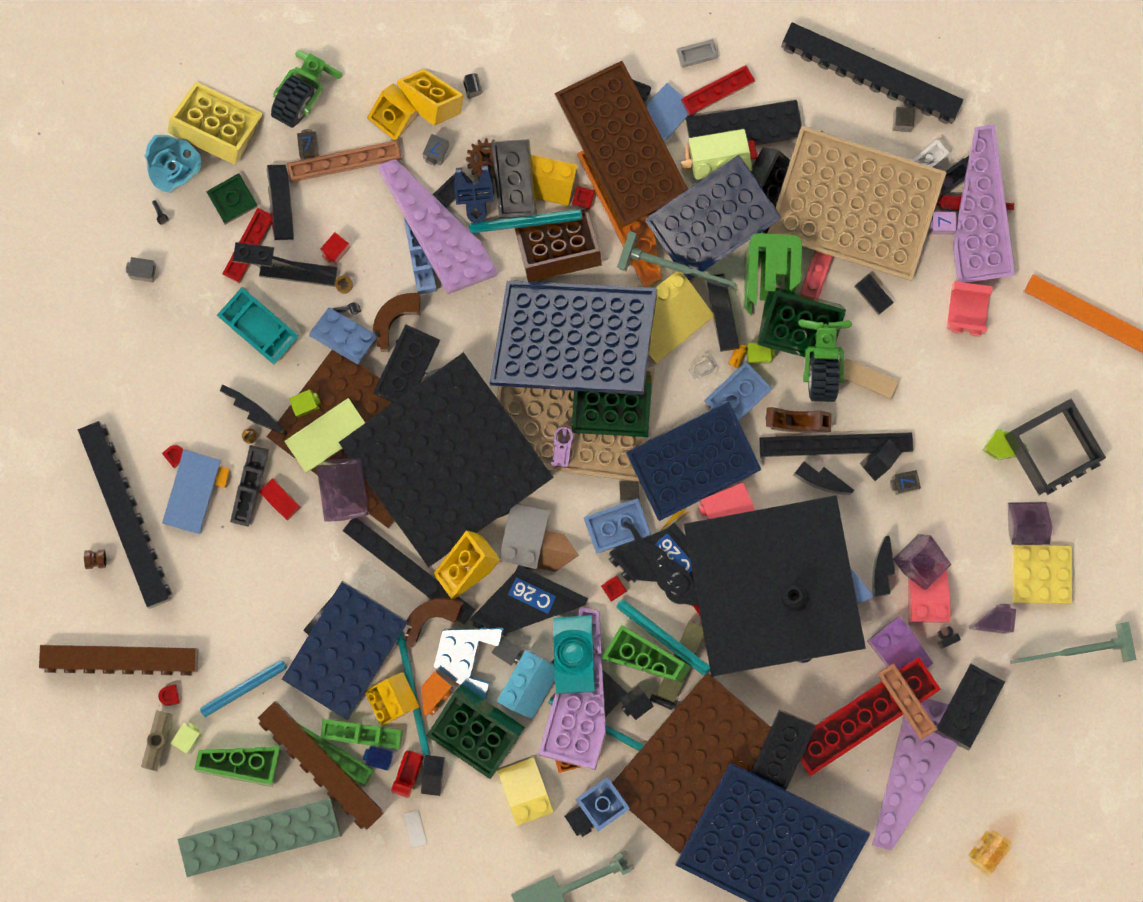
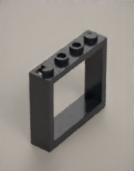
[1004,398,1106,495]

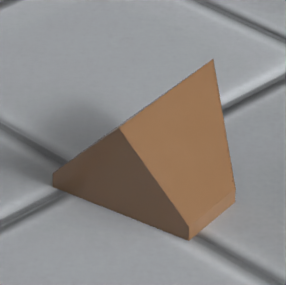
[537,530,579,572]

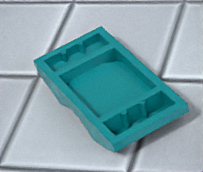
[217,287,299,365]
[553,616,595,694]

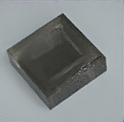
[619,480,639,501]

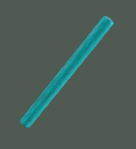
[470,209,582,233]
[616,599,711,675]

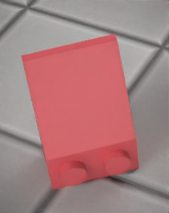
[908,565,950,623]

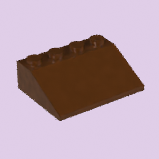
[515,209,602,282]

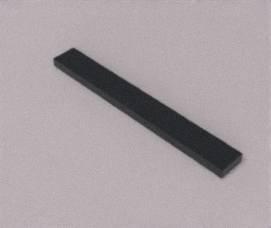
[759,432,913,457]

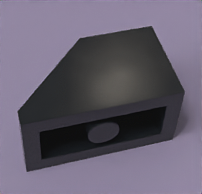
[860,439,902,481]
[421,755,445,796]

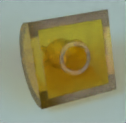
[968,830,1012,878]

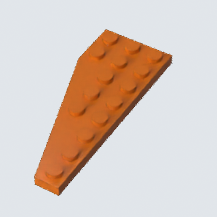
[577,151,661,287]

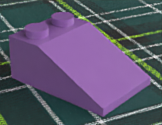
[867,616,933,670]

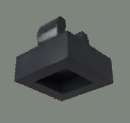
[937,626,961,649]

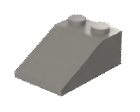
[499,504,549,569]

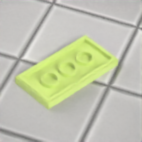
[285,398,365,473]

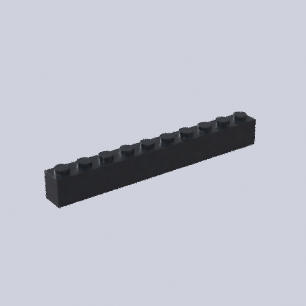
[781,22,964,124]
[77,421,172,609]

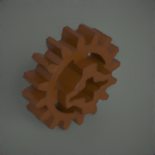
[466,138,495,179]

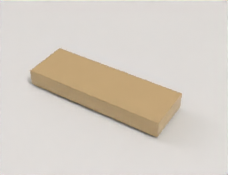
[844,358,899,399]

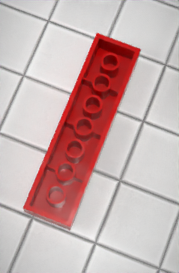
[800,657,941,776]

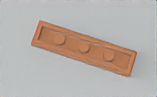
[877,663,938,740]

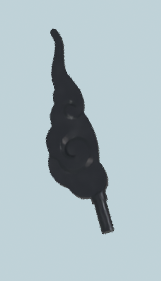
[623,522,698,606]

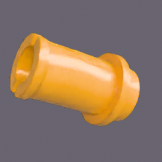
[728,344,747,369]

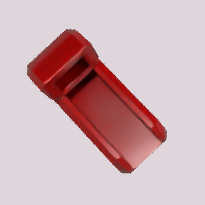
[391,750,424,798]

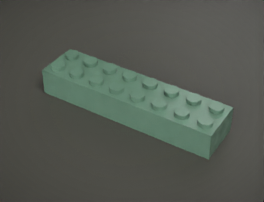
[178,798,342,877]

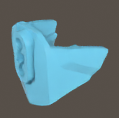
[144,135,202,193]

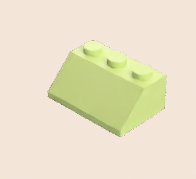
[688,129,752,180]

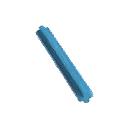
[200,660,287,717]

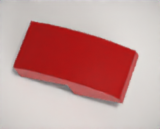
[259,478,301,521]

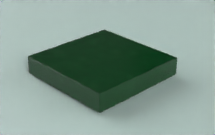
[206,173,258,225]

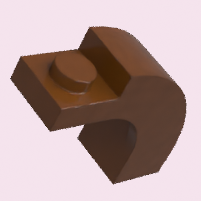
[373,293,420,352]
[765,407,832,433]
[405,597,465,648]

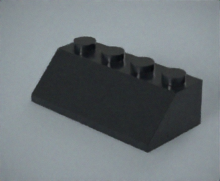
[751,147,790,234]

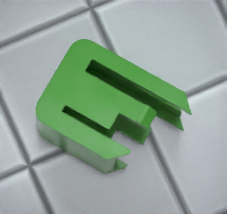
[743,233,802,316]

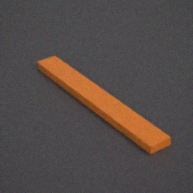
[1023,274,1143,353]

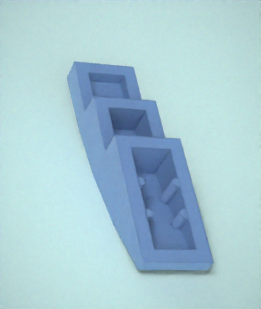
[404,217,437,294]

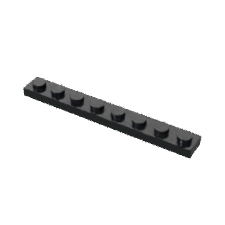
[342,516,476,625]

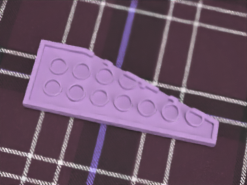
[953,124,1015,283]
[377,159,498,294]

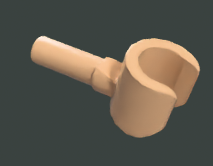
[680,145,692,172]

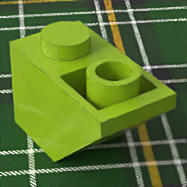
[982,429,1029,461]

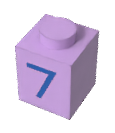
[929,212,956,235]

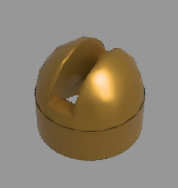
[242,428,258,444]

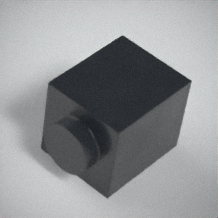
[620,686,654,720]
[564,806,593,837]

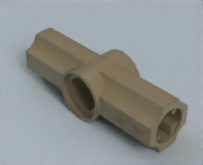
[141,710,173,771]

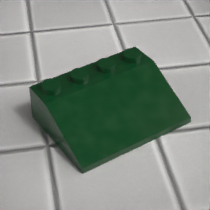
[757,287,846,357]
[572,375,652,437]
[426,684,525,779]

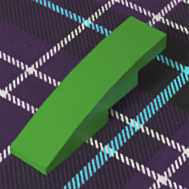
[320,719,403,750]

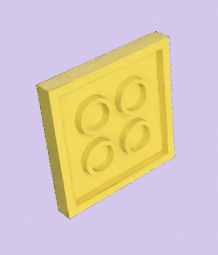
[1013,545,1072,604]

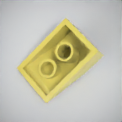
[497,757,554,826]

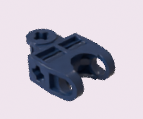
[454,165,495,223]

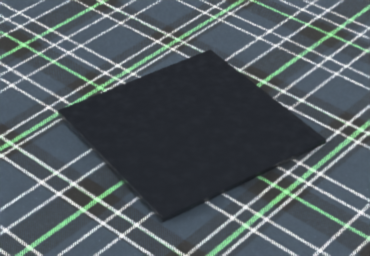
[338,352,554,568]
[684,495,866,677]

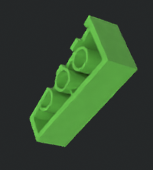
[602,625,691,683]
[194,746,281,787]

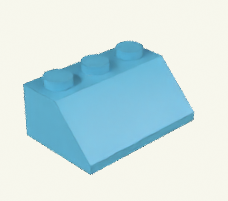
[497,649,555,719]

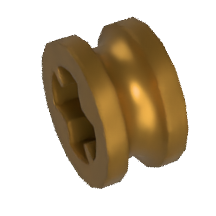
[335,275,353,294]

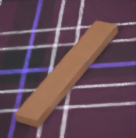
[287,140,402,183]

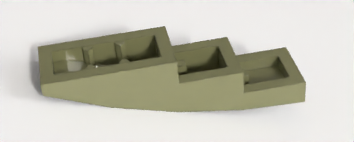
[657,621,704,703]

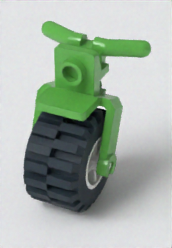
[271,50,342,128]
[798,319,852,402]

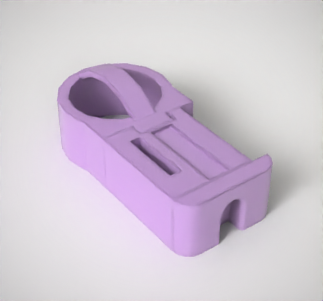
[551,427,573,467]

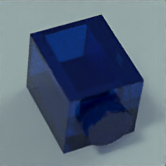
[363,746,394,771]

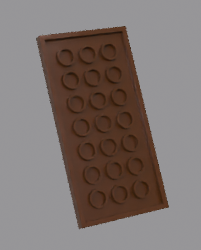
[555,61,688,228]

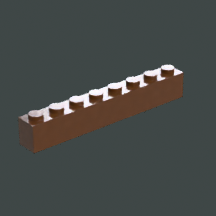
[39,645,198,676]
[258,701,385,830]

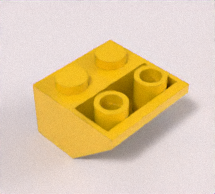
[365,672,420,726]

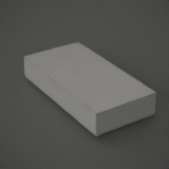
[676,39,718,68]

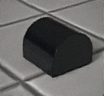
[463,73,483,98]

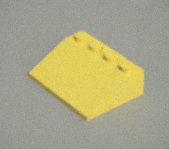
[168,82,263,165]
[649,271,713,364]

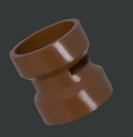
[84,549,107,569]

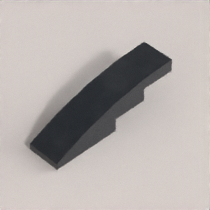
[266,164,294,240]
[706,273,739,352]
[220,384,288,436]
[230,445,269,527]

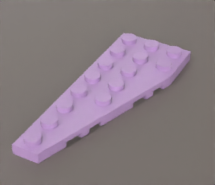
[538,607,606,770]
[872,699,957,850]

